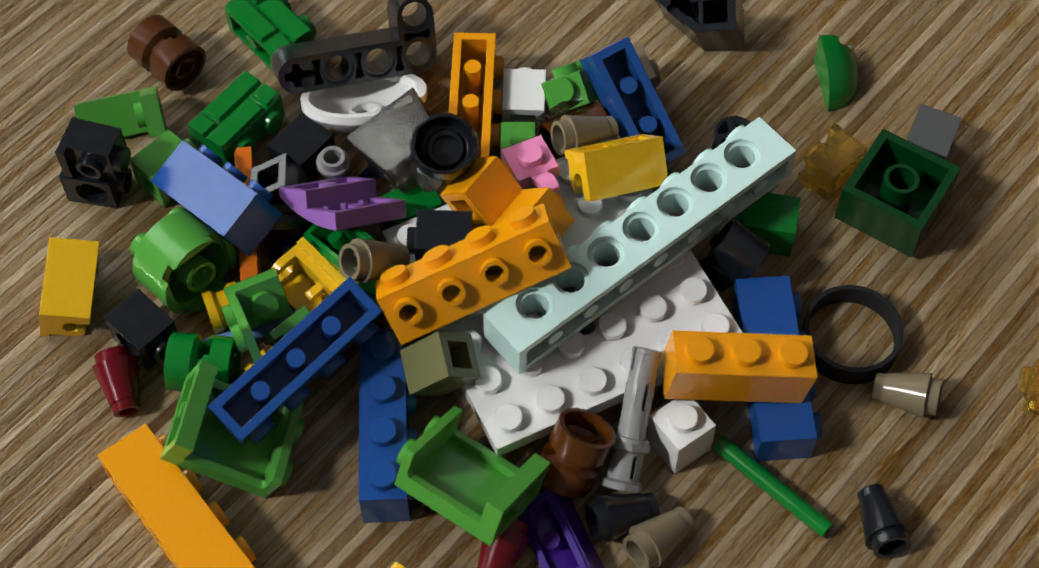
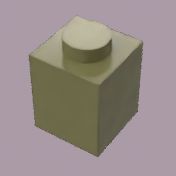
[400,331,481,396]

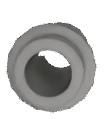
[316,146,351,180]

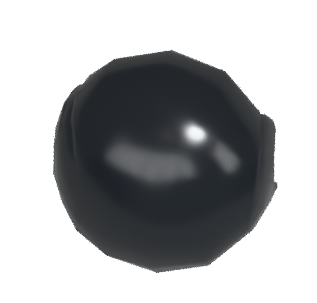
[410,113,479,181]

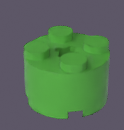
[130,207,237,314]

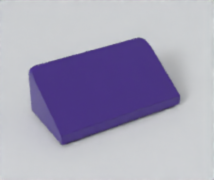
[518,489,604,568]

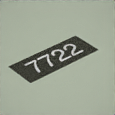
[529,100,584,130]

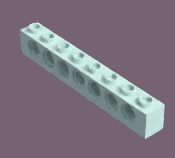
[483,117,796,375]

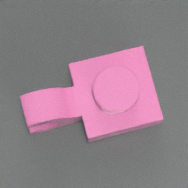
[501,135,560,191]

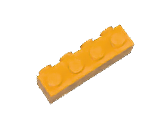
[445,32,504,187]
[375,203,572,345]

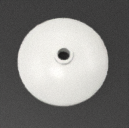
[300,74,427,137]

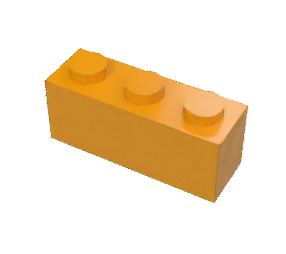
[661,330,817,403]

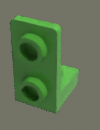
[74,86,167,138]
[221,268,292,363]

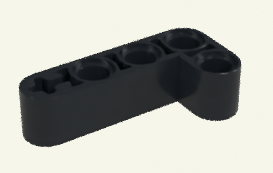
[271,0,437,94]

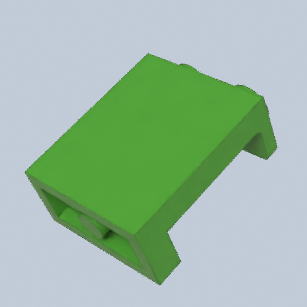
[160,360,305,498]
[394,406,551,546]

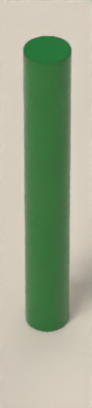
[713,435,834,538]

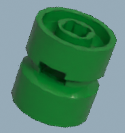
[164,332,241,392]

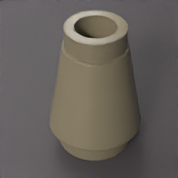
[551,115,619,155]
[339,238,410,285]
[872,372,943,418]
[623,506,695,568]

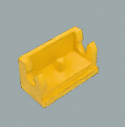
[564,134,668,202]
[39,237,99,336]
[270,237,346,312]

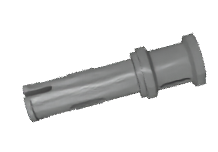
[601,346,662,493]

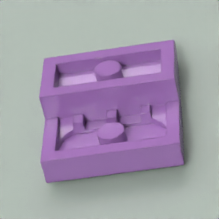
[279,176,406,231]

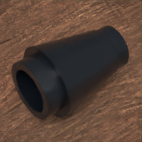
[857,484,912,558]
[585,492,659,542]

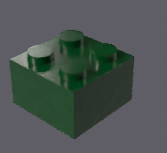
[834,129,961,258]

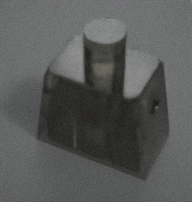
[347,87,444,193]

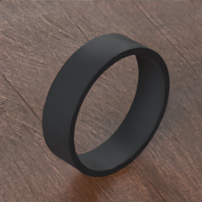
[801,285,904,384]

